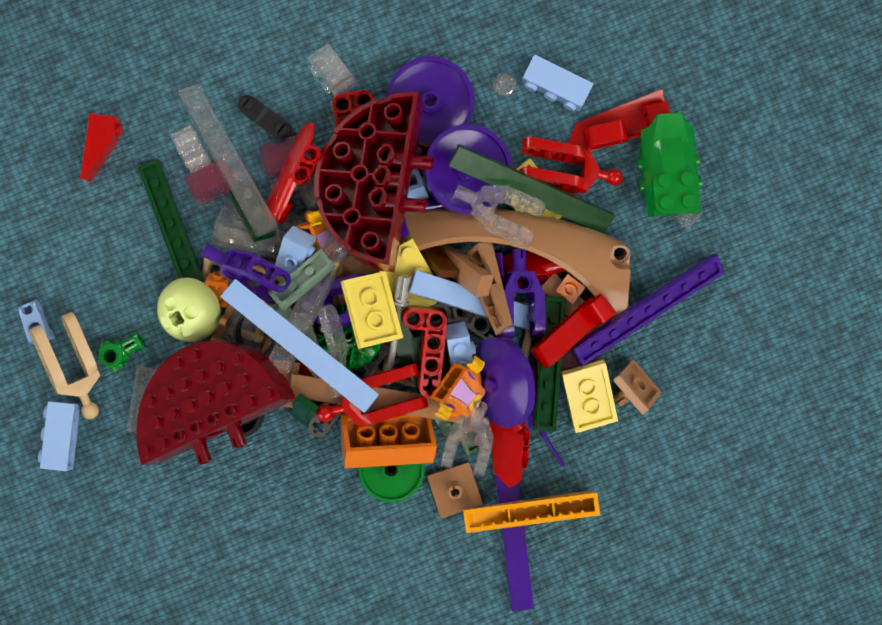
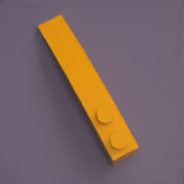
[463,490,600,533]

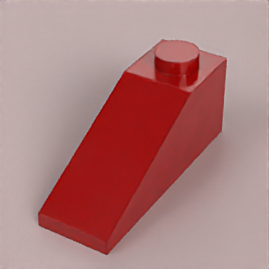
[80,113,123,182]

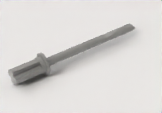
[385,274,411,385]

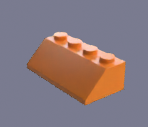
[341,415,437,468]

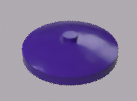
[386,56,474,145]
[423,124,512,215]
[473,337,535,428]

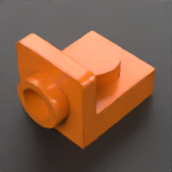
[205,271,231,308]
[556,273,586,303]

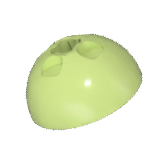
[157,278,221,342]

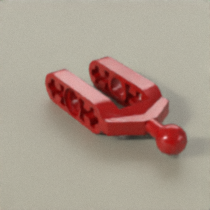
[519,137,623,194]
[316,363,429,427]

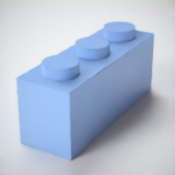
[521,54,594,111]
[38,401,81,471]

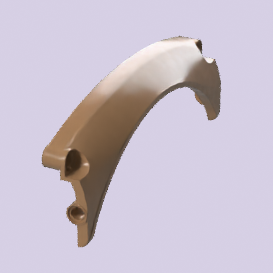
[339,207,630,320]

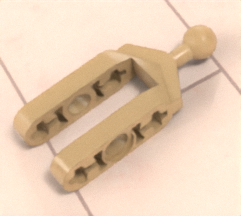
[29,312,100,419]

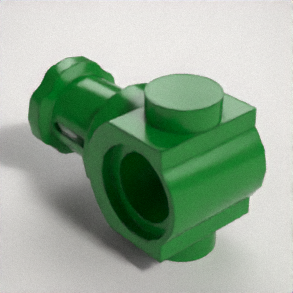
[98,331,146,373]

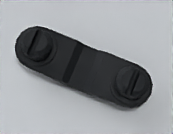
[238,95,293,140]

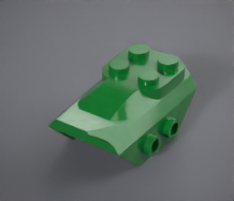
[636,113,702,218]

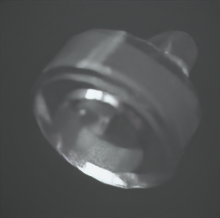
[492,73,516,97]

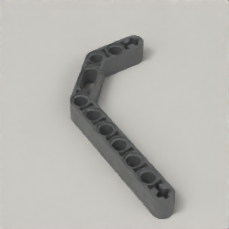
[308,304,495,437]

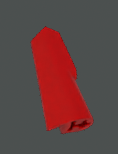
[567,89,670,151]
[264,122,321,224]

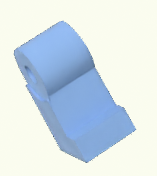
[19,300,55,344]

